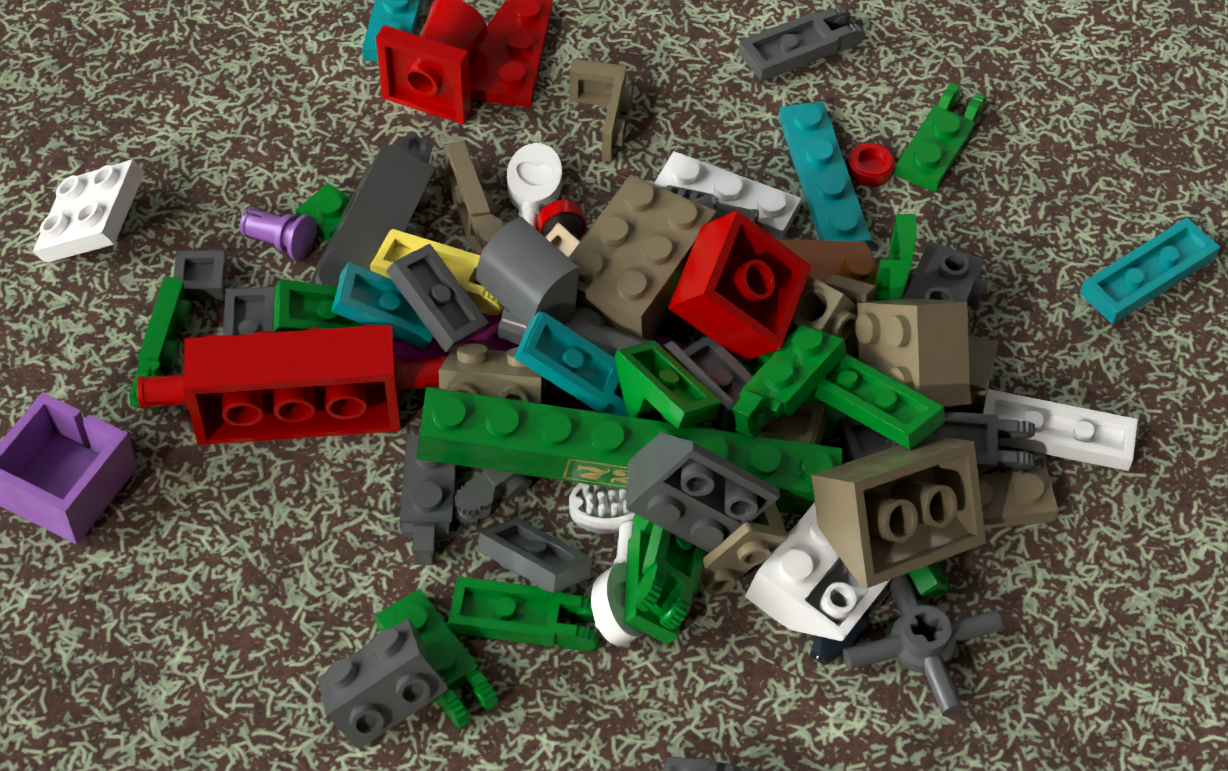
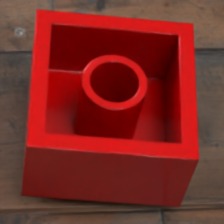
[668,210,812,362]

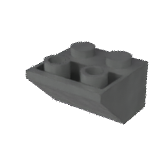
[626,432,780,553]

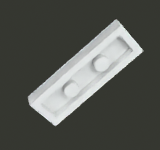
[654,151,801,239]
[982,389,1138,471]

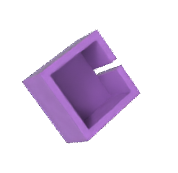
[0,392,138,545]

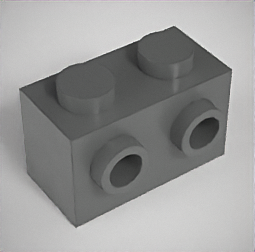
[903,241,987,329]

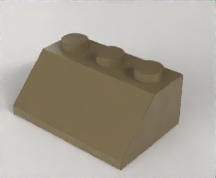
[811,435,986,588]

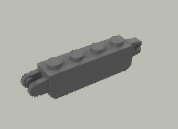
[309,131,435,287]

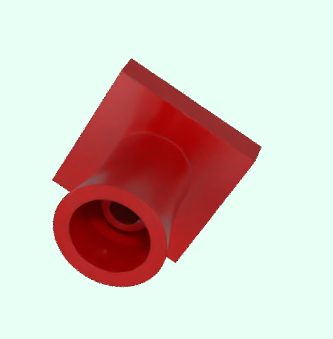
[376,0,487,125]

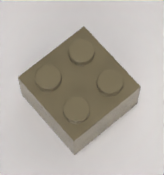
[855,298,971,407]

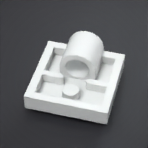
[32,159,145,262]

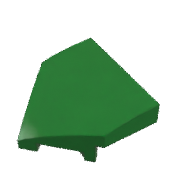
[875,214,917,301]

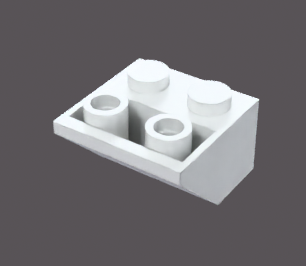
[745,502,890,641]

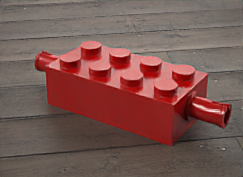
[137,324,446,445]

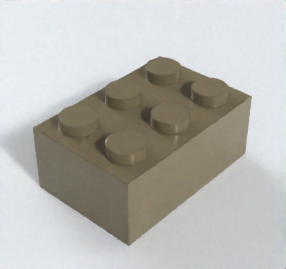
[568,175,717,341]

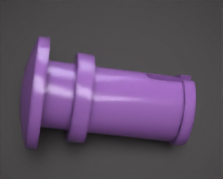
[239,207,317,262]

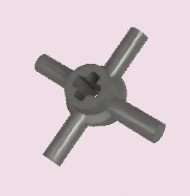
[843,573,1003,717]

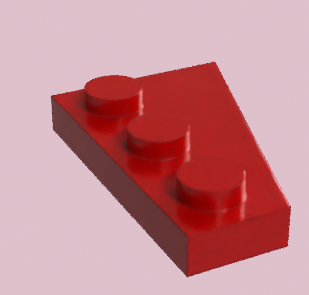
[468,0,553,107]

